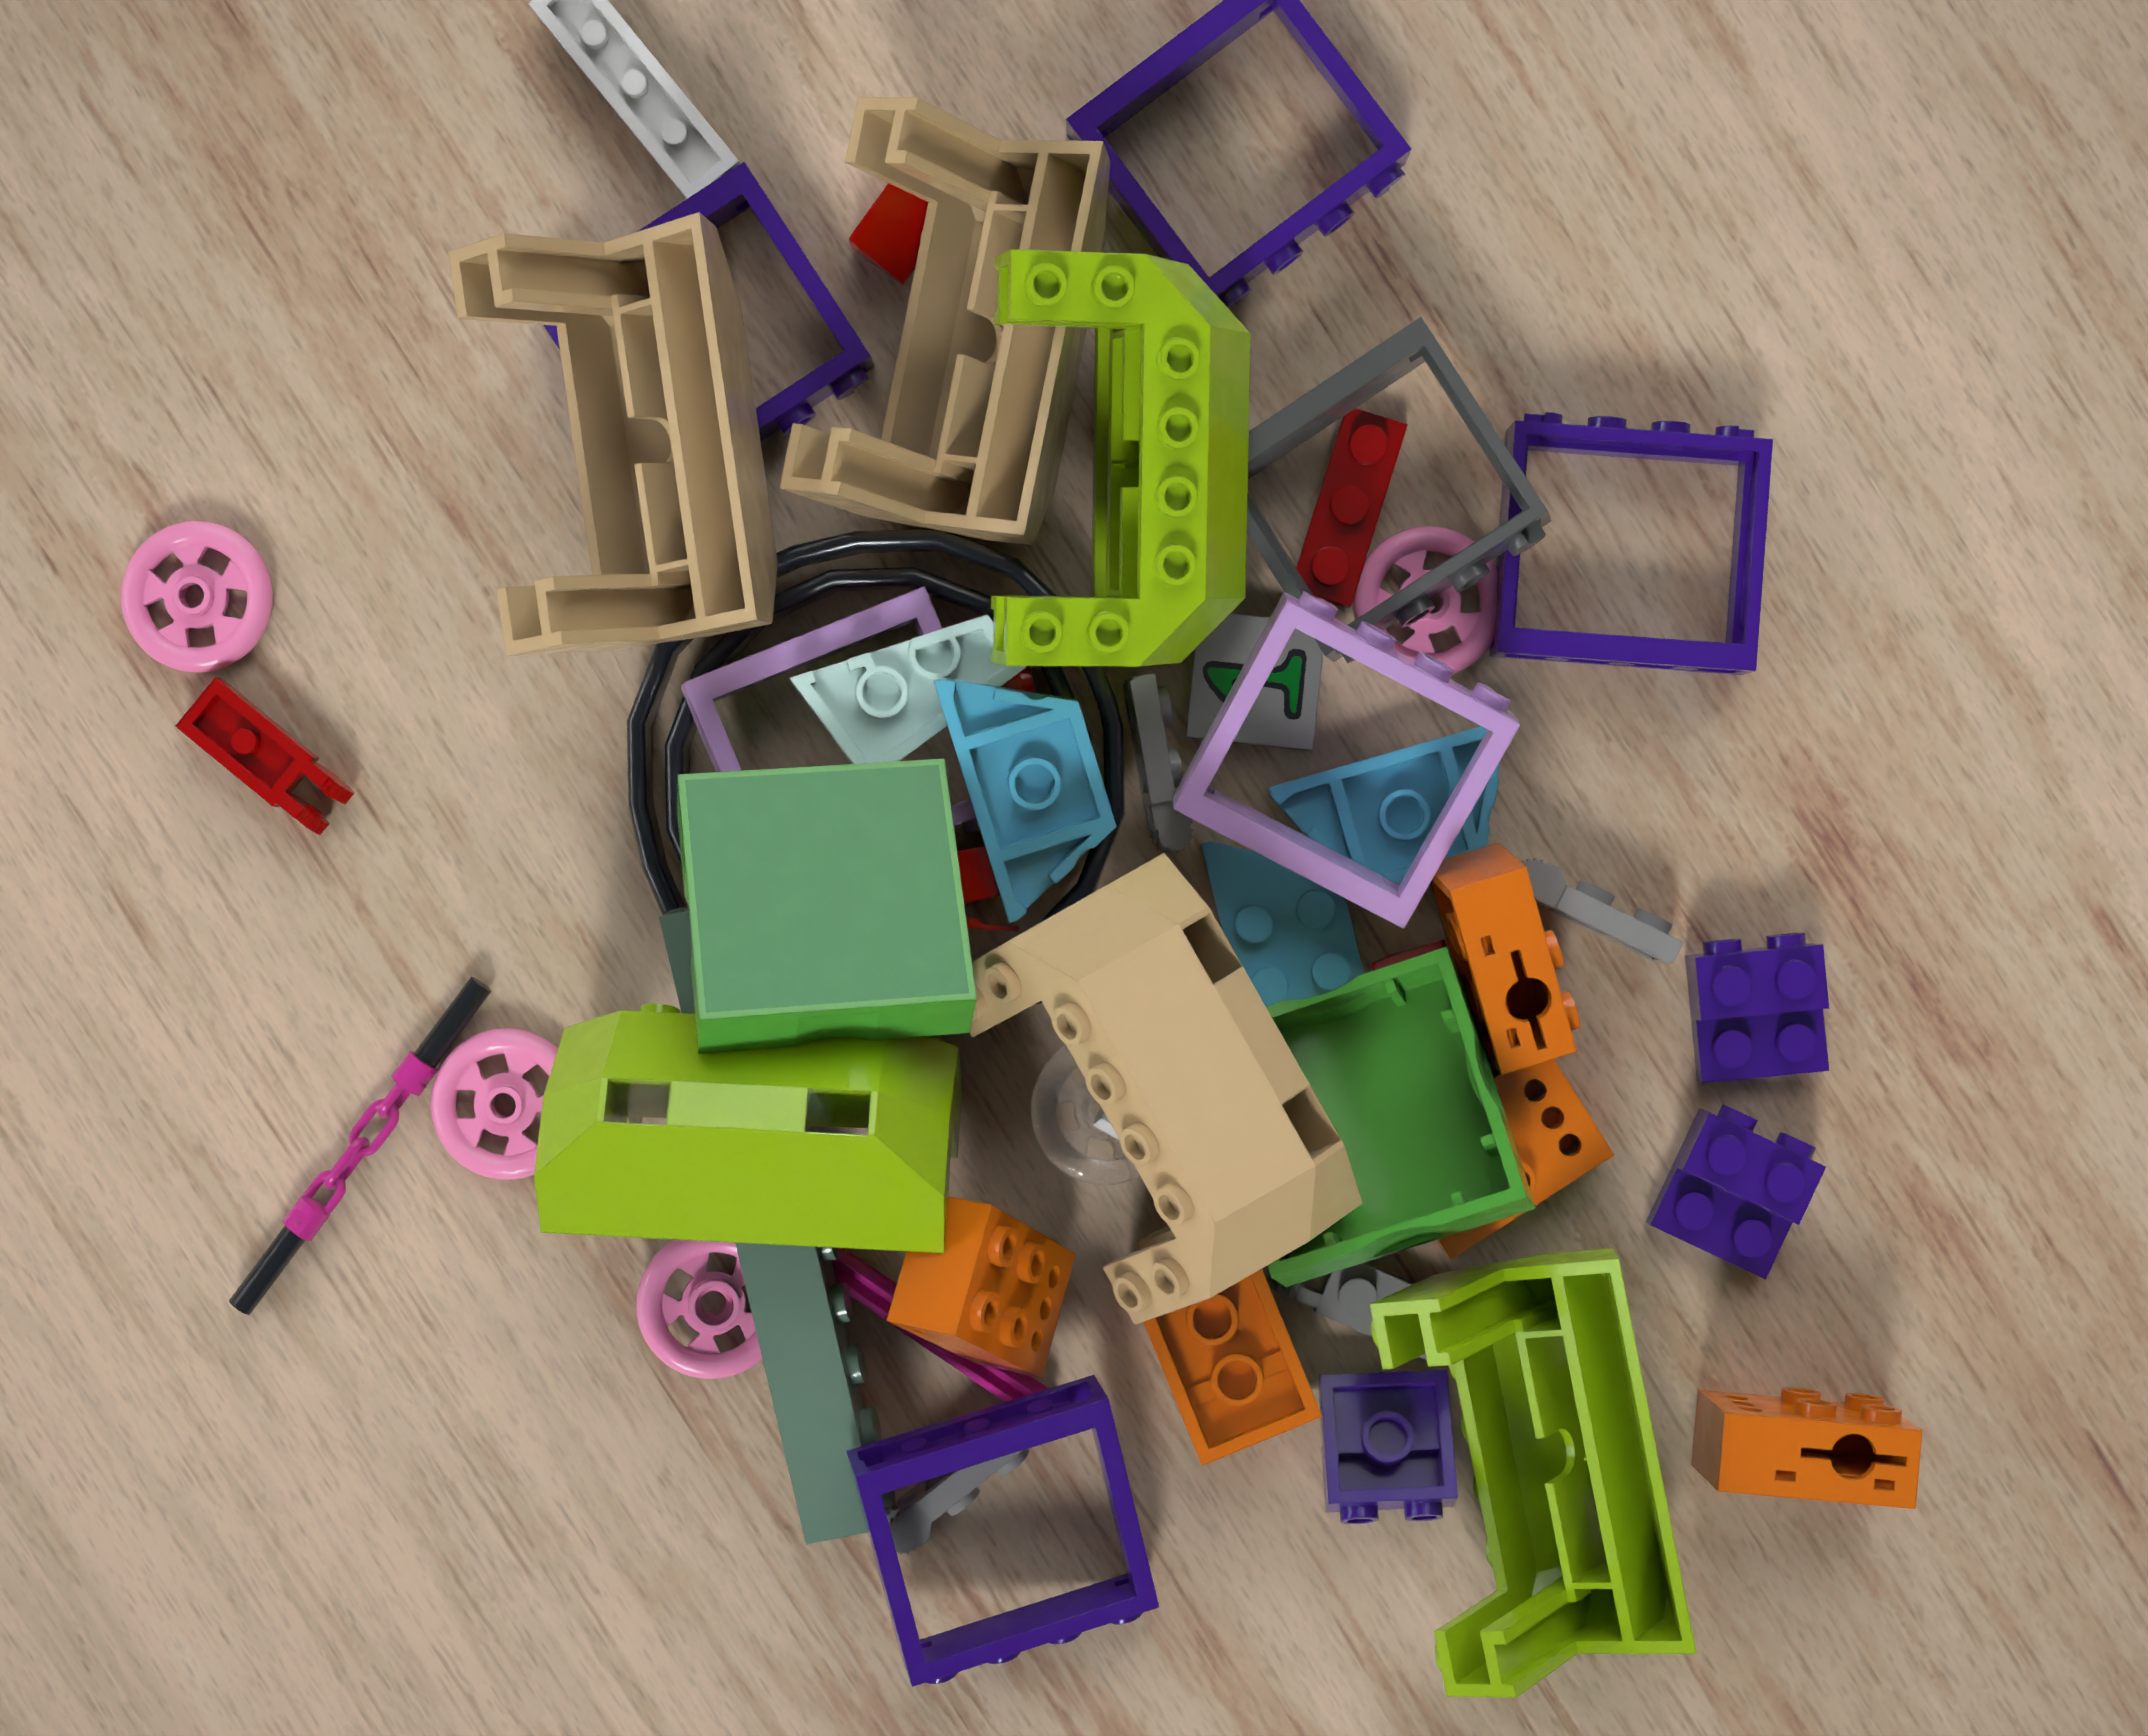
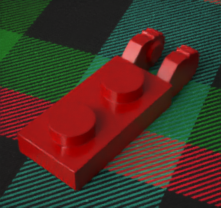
[175,677,354,835]

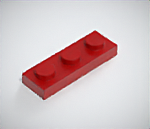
[1296,408,1408,608]

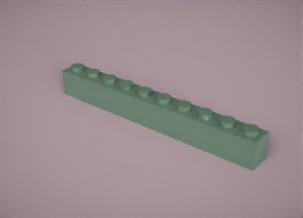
[659,906,896,1545]

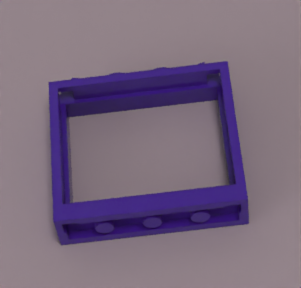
[1066,0,1412,308]
[544,162,875,450]
[1489,412,1773,675]
[846,1375,1159,1687]

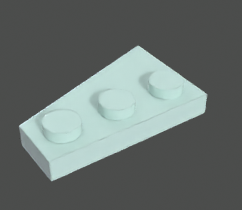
[789,615,1026,764]

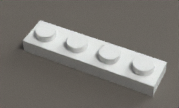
[528,0,740,199]

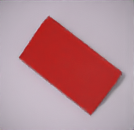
[849,183,928,285]

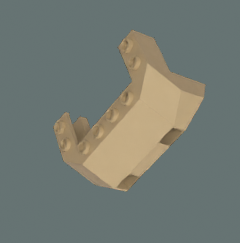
[779,97,1110,545]
[448,212,778,656]
[969,853,1363,1325]

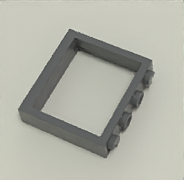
[1247,317,1552,663]

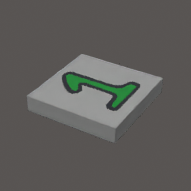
[1185,613,1323,751]

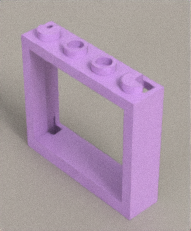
[681,586,980,834]
[1173,591,1521,929]

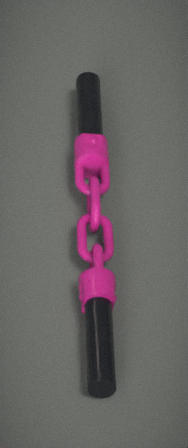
[229,977,492,1315]

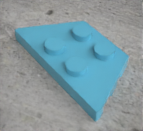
[933,678,1117,923]
[1268,726,1501,883]
[1200,841,1364,1006]

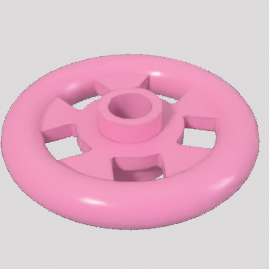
[121,521,273,673]
[1353,526,1498,675]
[431,1028,558,1180]
[636,1240,762,1379]

